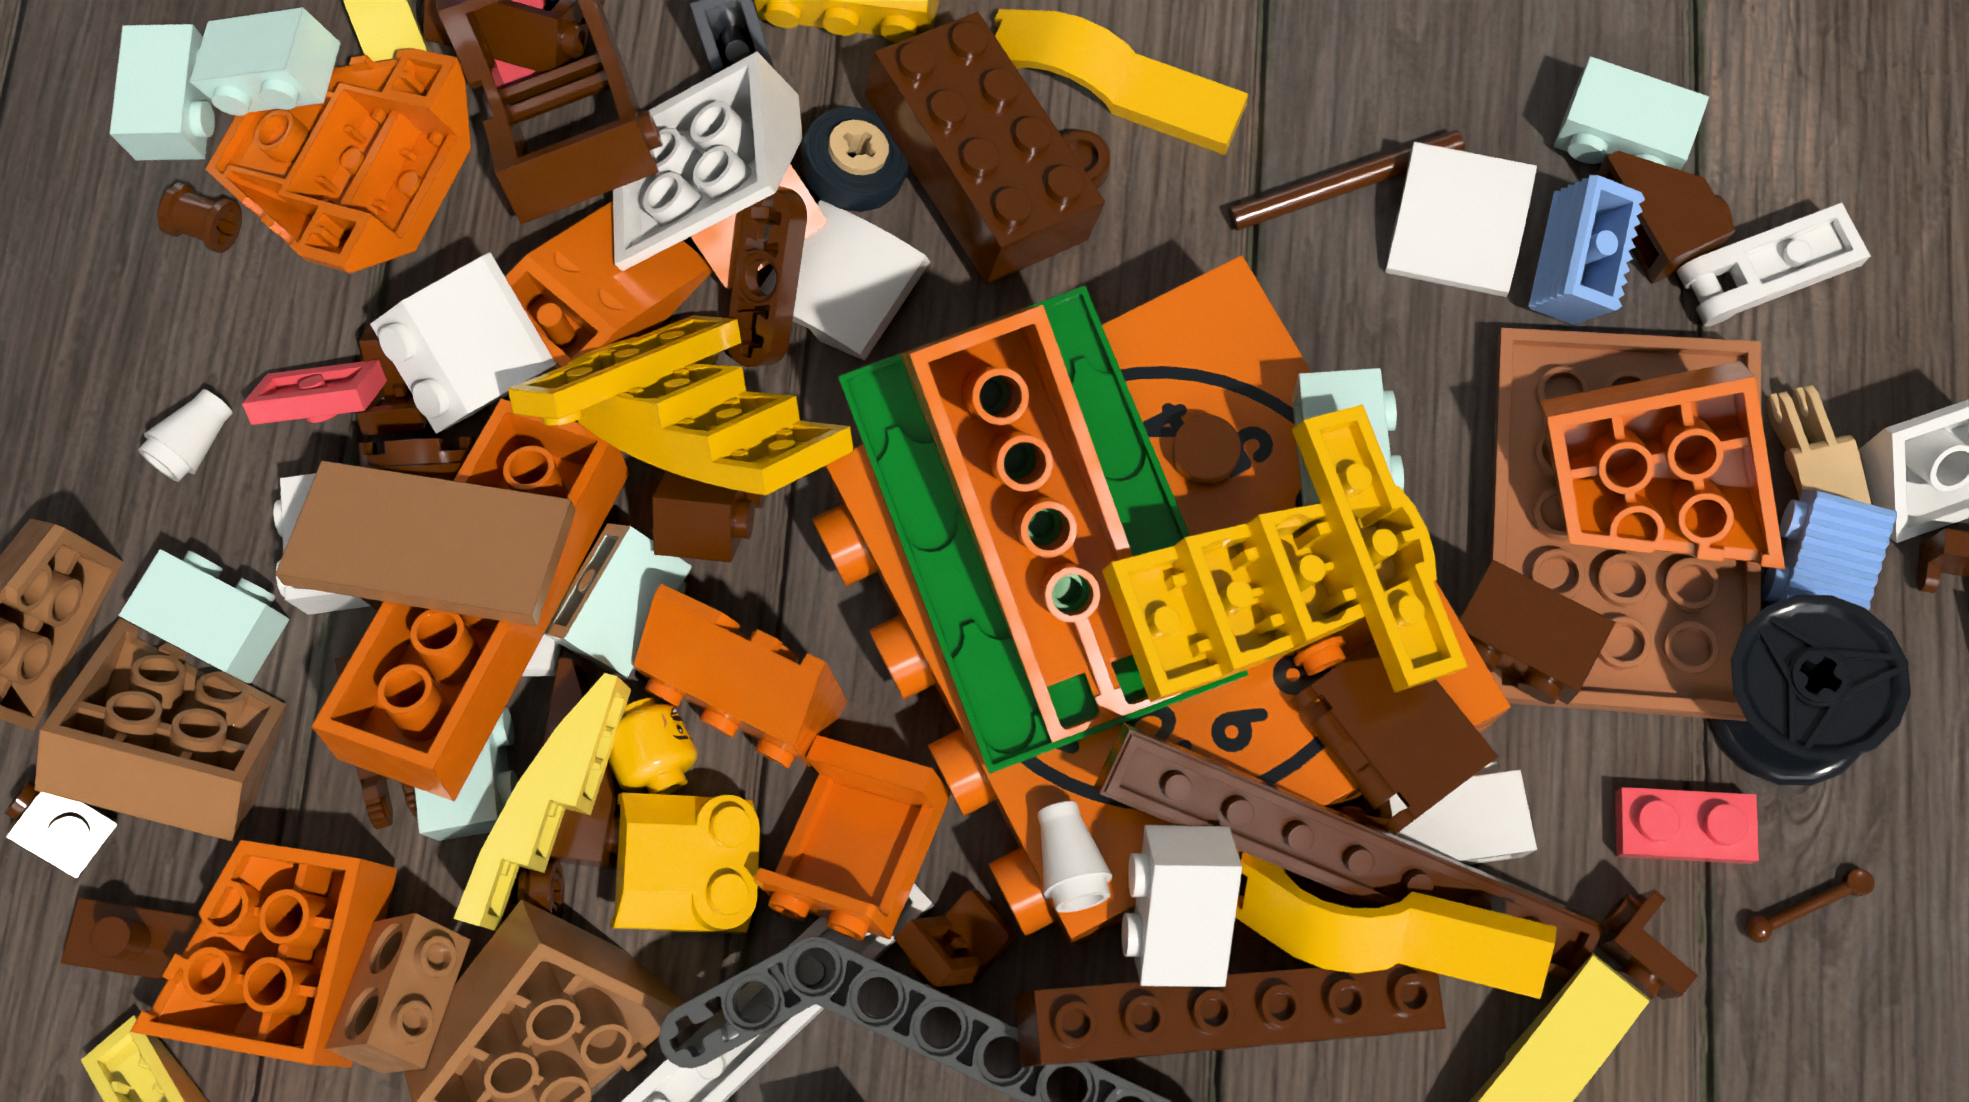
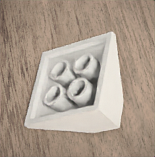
[613,51,803,271]

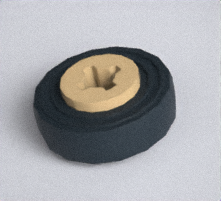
[800,106,909,212]

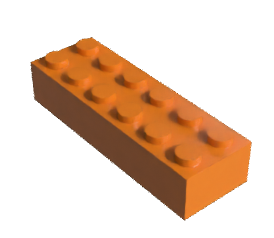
[311,398,629,802]

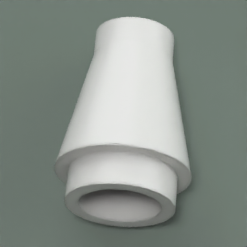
[138,389,233,482]
[1037,801,1113,913]

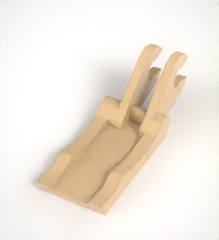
[1767,385,1871,504]

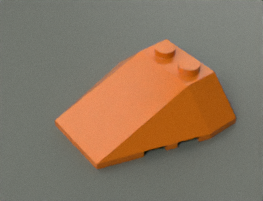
[205,48,471,274]

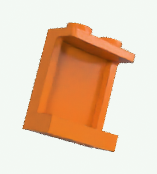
[753,735,951,940]

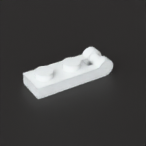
[1677,203,1871,327]

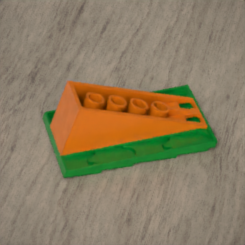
[837,286,1249,774]

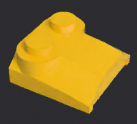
[610,793,760,934]

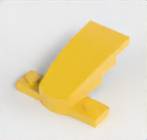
[508,315,854,496]
[1102,404,1468,703]

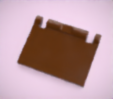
[1289,639,1499,836]

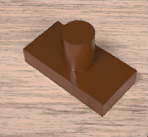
[61,898,202,981]

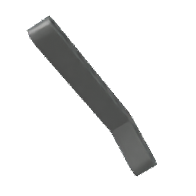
[659,937,1173,1102]

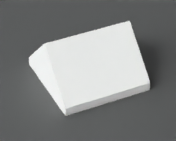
[1858,399,1969,543]

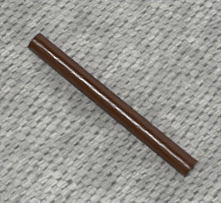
[1229,130,1465,231]

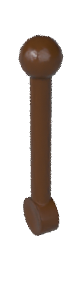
[1745,869,1874,943]

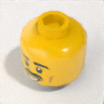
[608,698,698,795]

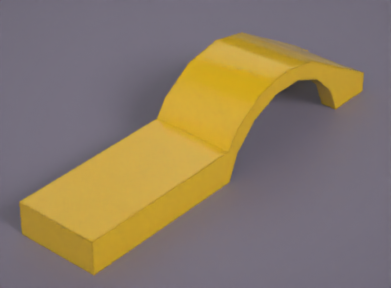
[995,9,1248,155]
[1235,852,1557,999]

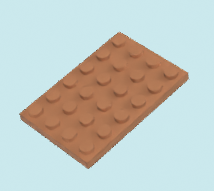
[1490,328,1761,721]

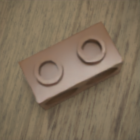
[325,913,470,1074]

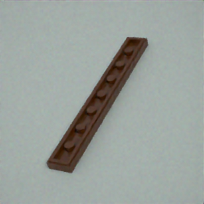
[1094,723,1605,983]

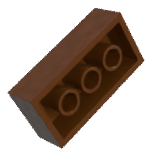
[864,12,1105,285]

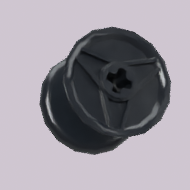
[1707,595,1911,786]

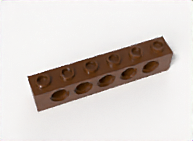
[1015,963,1446,1068]

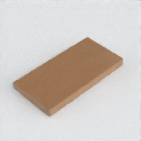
[275,461,576,627]

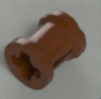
[157,183,242,253]

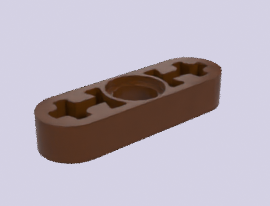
[728,187,807,367]

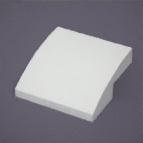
[1385,142,1537,297]
[760,200,930,361]

